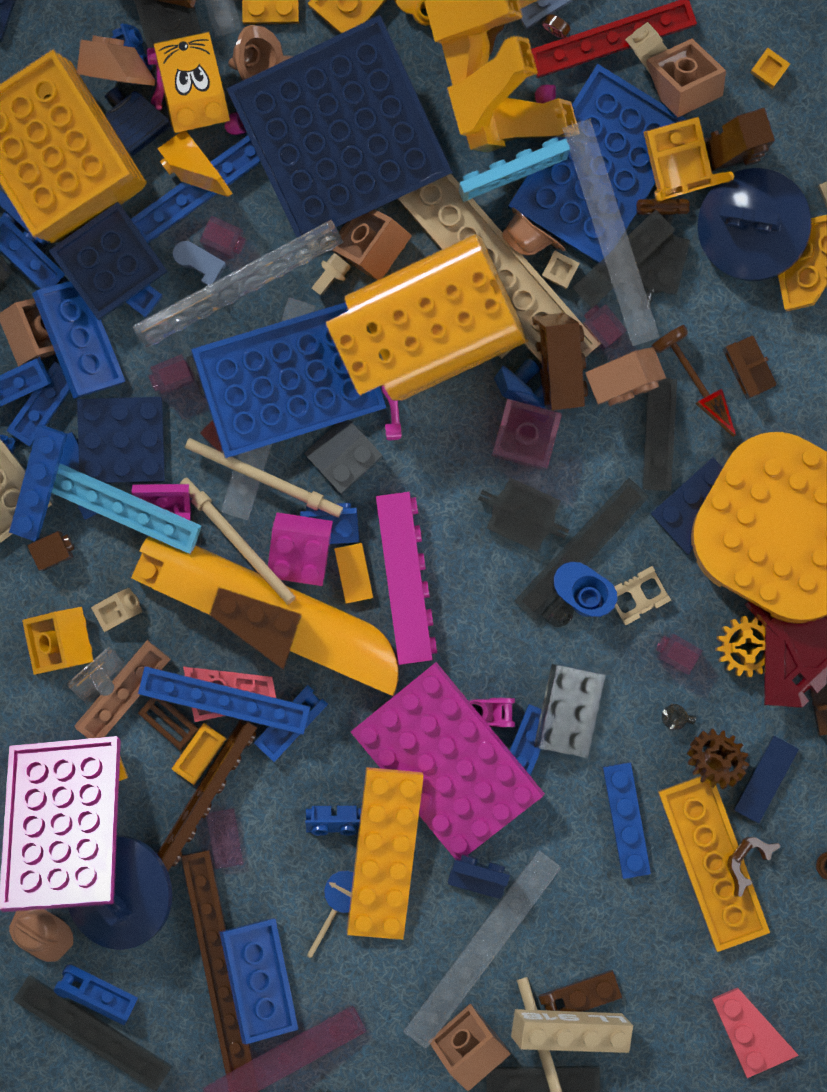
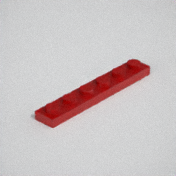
[531,0,697,79]

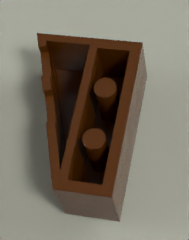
[704,108,775,172]
[532,313,588,411]
[209,587,302,669]

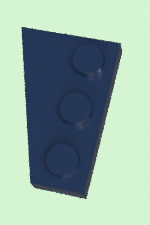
[650,457,723,555]

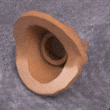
[228,25,283,80]

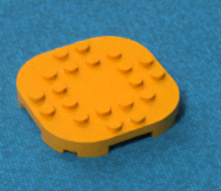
[691,432,827,623]

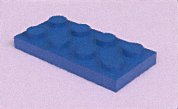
[32,281,125,398]
[219,918,298,1044]

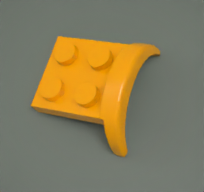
[643,117,734,202]

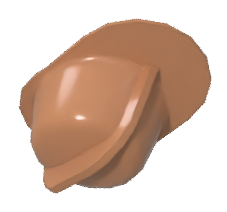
[502,207,565,255]
[9,909,73,962]

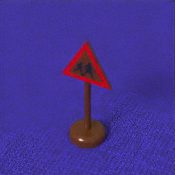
[651,324,736,437]

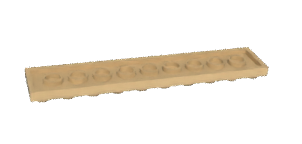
[397,174,600,364]

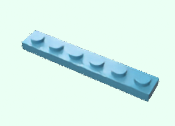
[52,464,201,554]

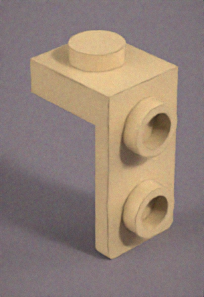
[625,22,668,75]

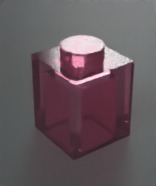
[200,216,246,259]
[583,304,627,351]
[149,354,195,395]
[656,633,703,675]

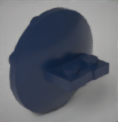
[698,168,812,281]
[68,835,172,950]

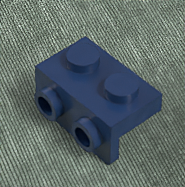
[448,854,510,899]

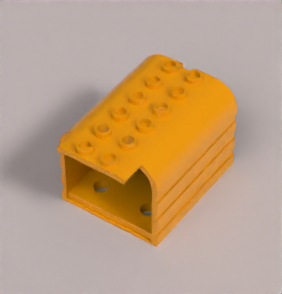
[0,50,147,243]
[326,234,529,401]

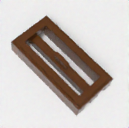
[138,698,199,750]

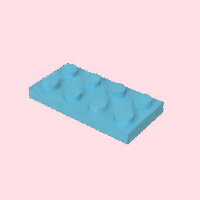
[459,138,570,202]

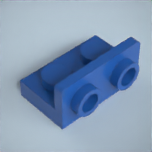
[300,503,359,544]

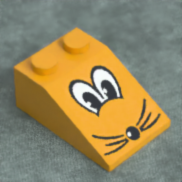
[154,32,230,133]

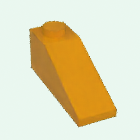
[157,131,233,197]

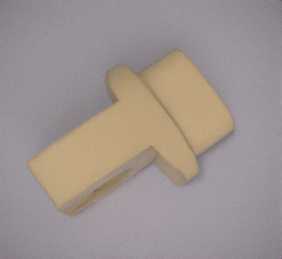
[312,253,351,295]

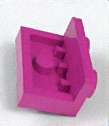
[132,484,191,520]

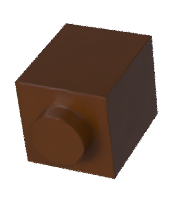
[27,531,75,571]

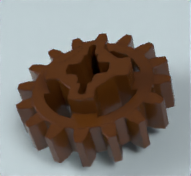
[687,729,749,789]

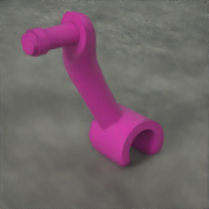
[147,48,164,110]
[381,385,402,441]

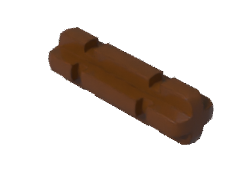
[636,199,690,215]

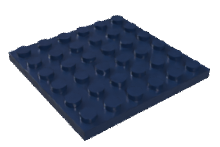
[227,15,453,244]

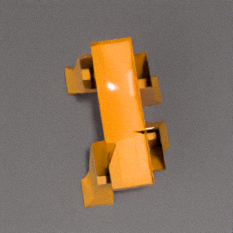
[424,0,580,153]

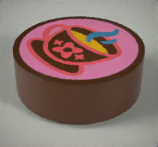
[542,14,571,39]

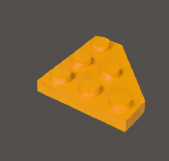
[778,215,827,312]

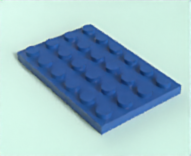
[508,64,686,267]
[191,302,386,458]

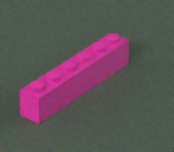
[376,492,437,665]

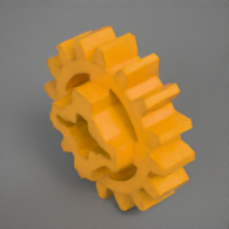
[715,616,765,677]

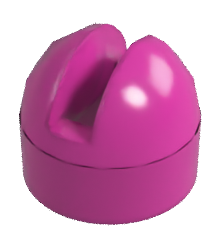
[535,84,556,104]
[224,112,247,135]

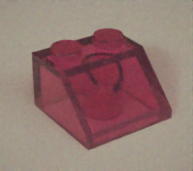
[491,399,562,471]

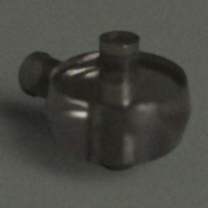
[661,704,696,730]

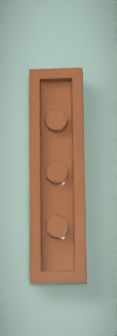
[75,640,170,739]

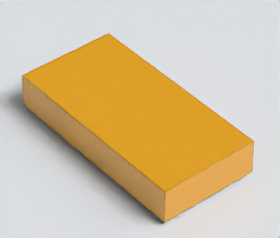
[334,543,373,604]
[171,723,227,785]

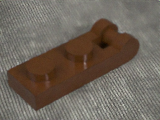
[538,970,622,1012]

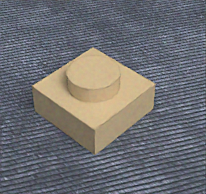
[541,251,580,289]

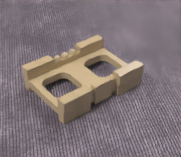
[614,566,671,625]

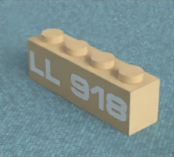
[511,1009,633,1053]

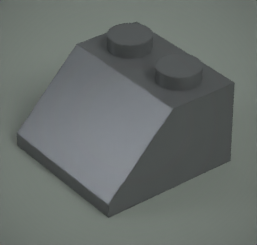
[304,420,383,495]

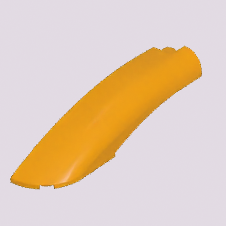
[131,536,399,696]

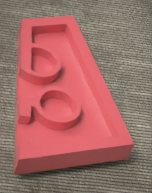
[183,667,277,722]
[712,987,799,1078]

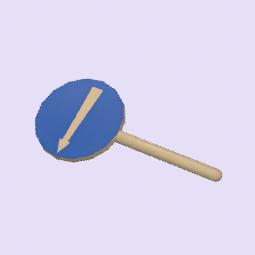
[307,871,354,958]

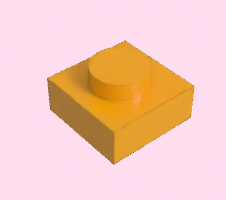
[750,48,790,89]

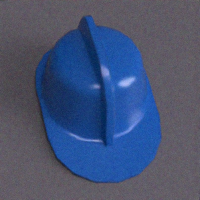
[554,562,617,617]

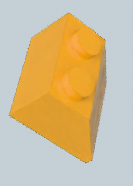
[22,607,94,675]

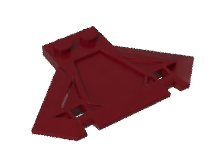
[744,601,827,708]

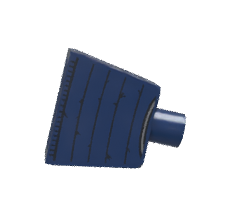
[105,87,171,158]

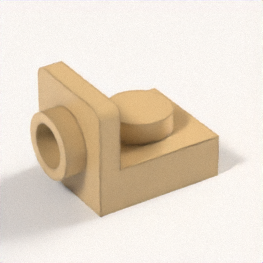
[91,588,142,632]

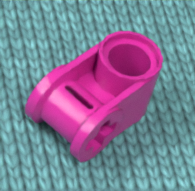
[468,698,515,727]

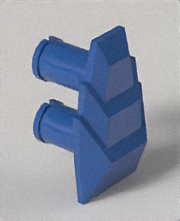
[494,358,550,422]

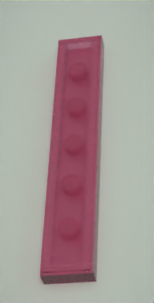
[203,1005,367,1092]

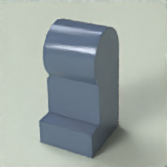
[173,241,227,289]

